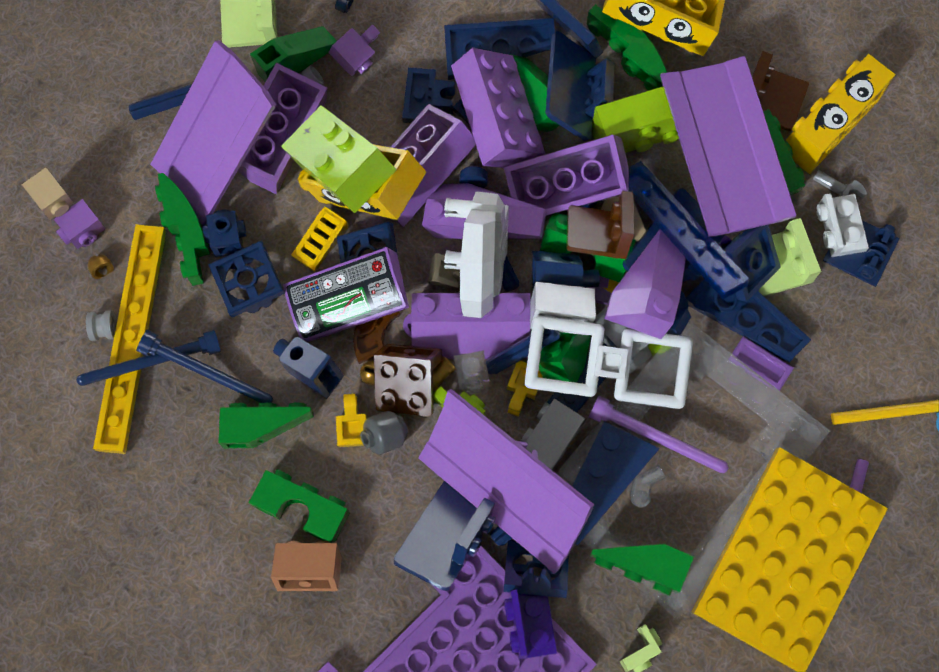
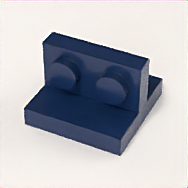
[705,225,781,302]

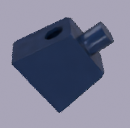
[532,251,600,293]
[273,337,344,399]

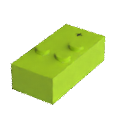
[592,87,679,153]
[281,105,396,213]

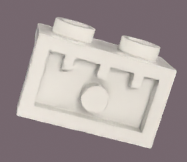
[817,193,869,257]

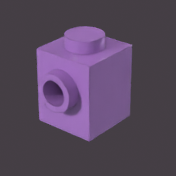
[54,199,105,249]

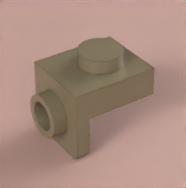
[428,253,460,291]

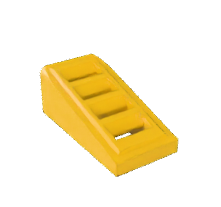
[291,206,349,272]

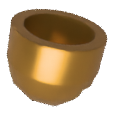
[88,254,114,279]
[360,361,375,385]

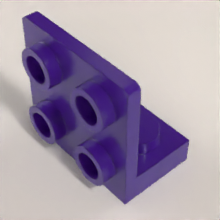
[504,589,557,660]

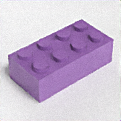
[451,48,545,168]

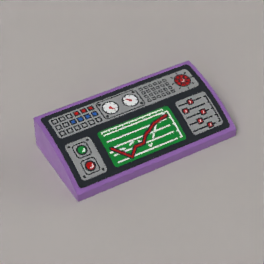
[283,247,409,342]

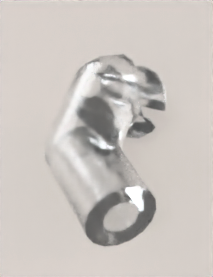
[630,465,665,508]

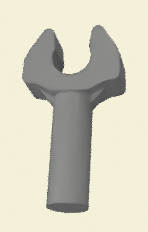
[813,170,867,206]

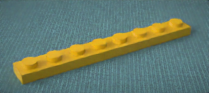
[93,224,166,454]

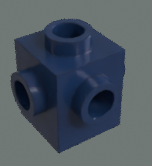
[203,209,247,257]

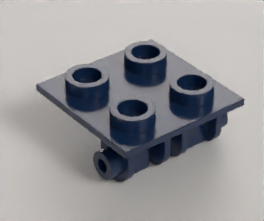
[823,220,900,287]

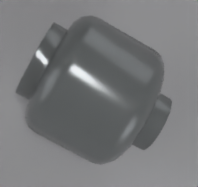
[360,411,408,455]

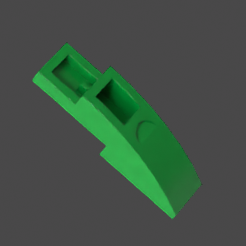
[586,4,667,91]
[155,173,210,286]

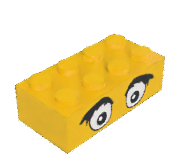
[602,0,725,56]
[786,54,896,174]
[300,144,426,220]

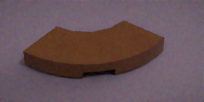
[353,311,400,364]

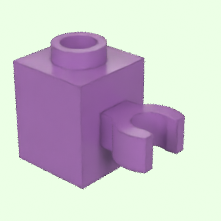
[329,25,380,76]

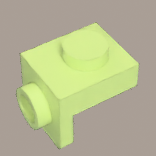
[620,624,662,672]

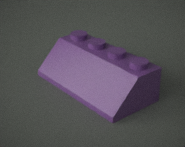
[238,63,328,194]
[390,104,476,227]
[504,135,629,216]
[411,293,530,359]

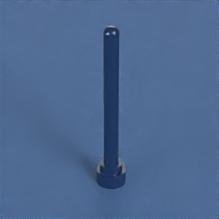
[76,330,221,386]
[136,330,273,403]

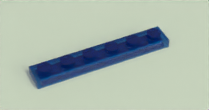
[629,161,749,299]

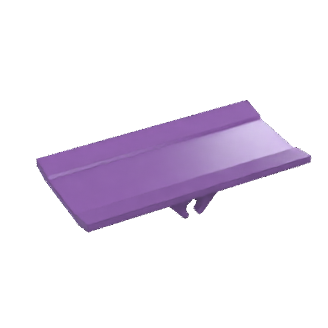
[150,40,276,226]
[660,56,796,236]
[418,389,594,574]

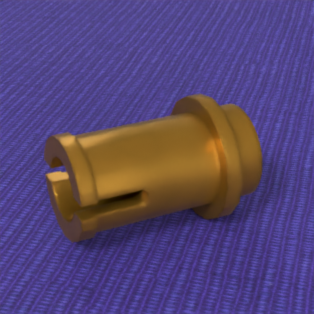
[433,356,456,391]

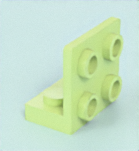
[220,0,277,48]
[758,218,821,296]

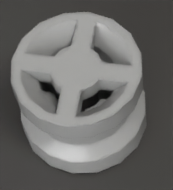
[86,310,116,341]

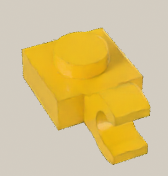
[507,361,543,417]
[336,394,367,447]

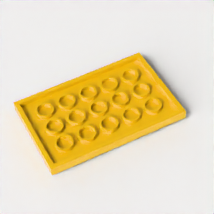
[691,447,888,672]

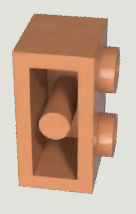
[271,541,342,591]

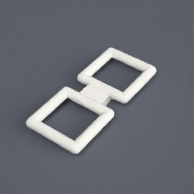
[525,315,693,409]

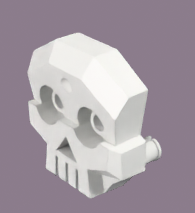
[444,191,509,318]

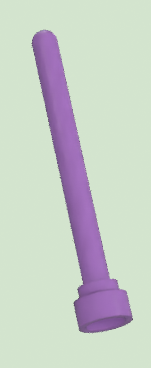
[589,395,728,473]

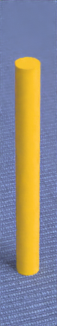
[831,400,939,425]

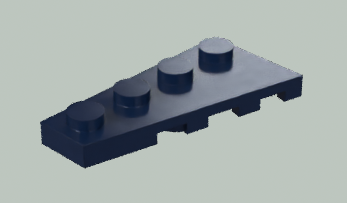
[444,18,555,80]
[686,276,811,363]
[572,421,660,546]

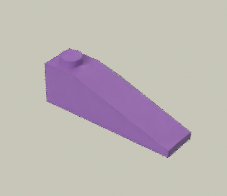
[422,183,546,239]
[604,228,688,339]

